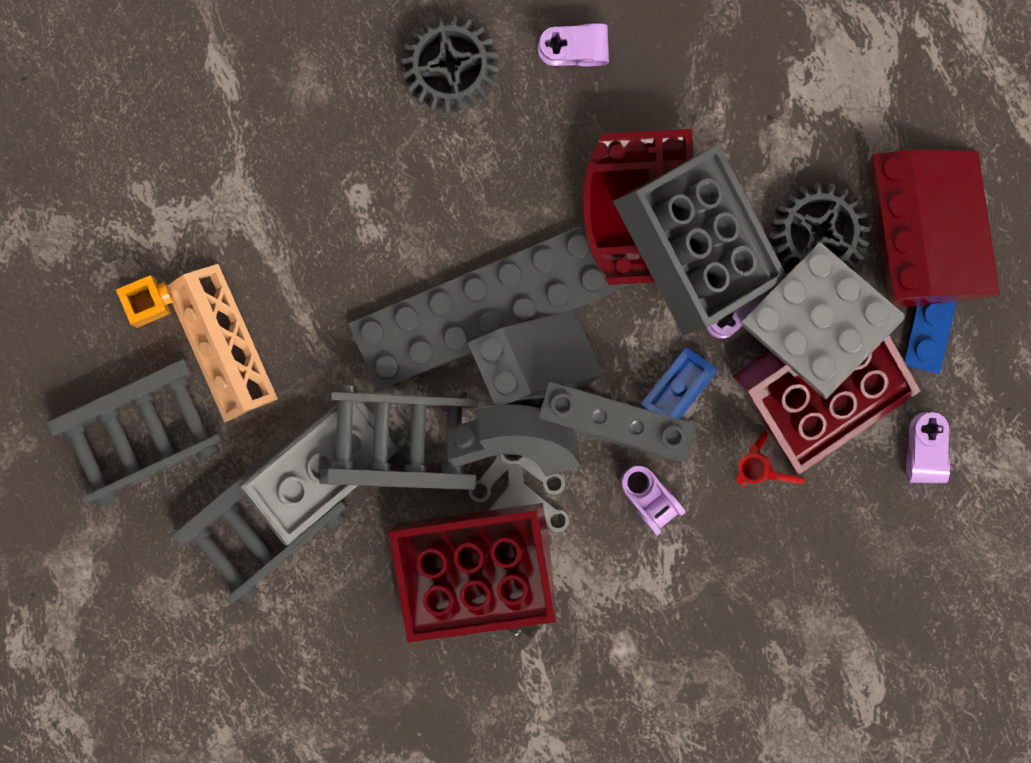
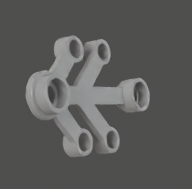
[469,454,569,532]

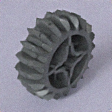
[400,15,500,116]
[769,182,871,270]

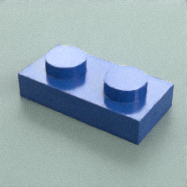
[903,301,957,374]
[641,347,717,419]

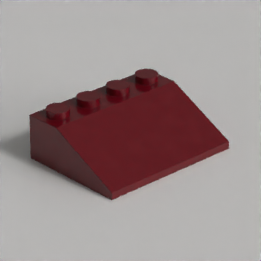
[867,150,1000,308]
[732,335,921,475]
[388,503,557,643]

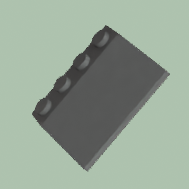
[613,144,787,335]

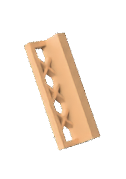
[167,264,278,422]

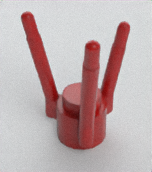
[736,431,805,488]

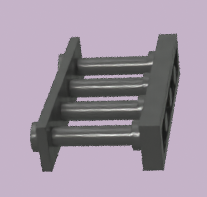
[47,359,226,508]
[538,382,697,464]
[319,385,478,490]
[172,438,348,605]

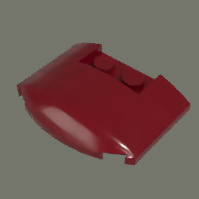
[582,129,693,285]

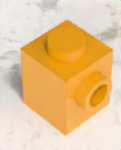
[116,275,173,328]

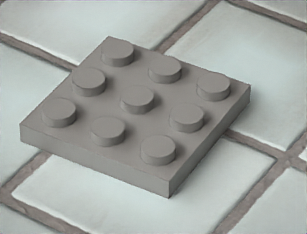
[742,242,904,399]

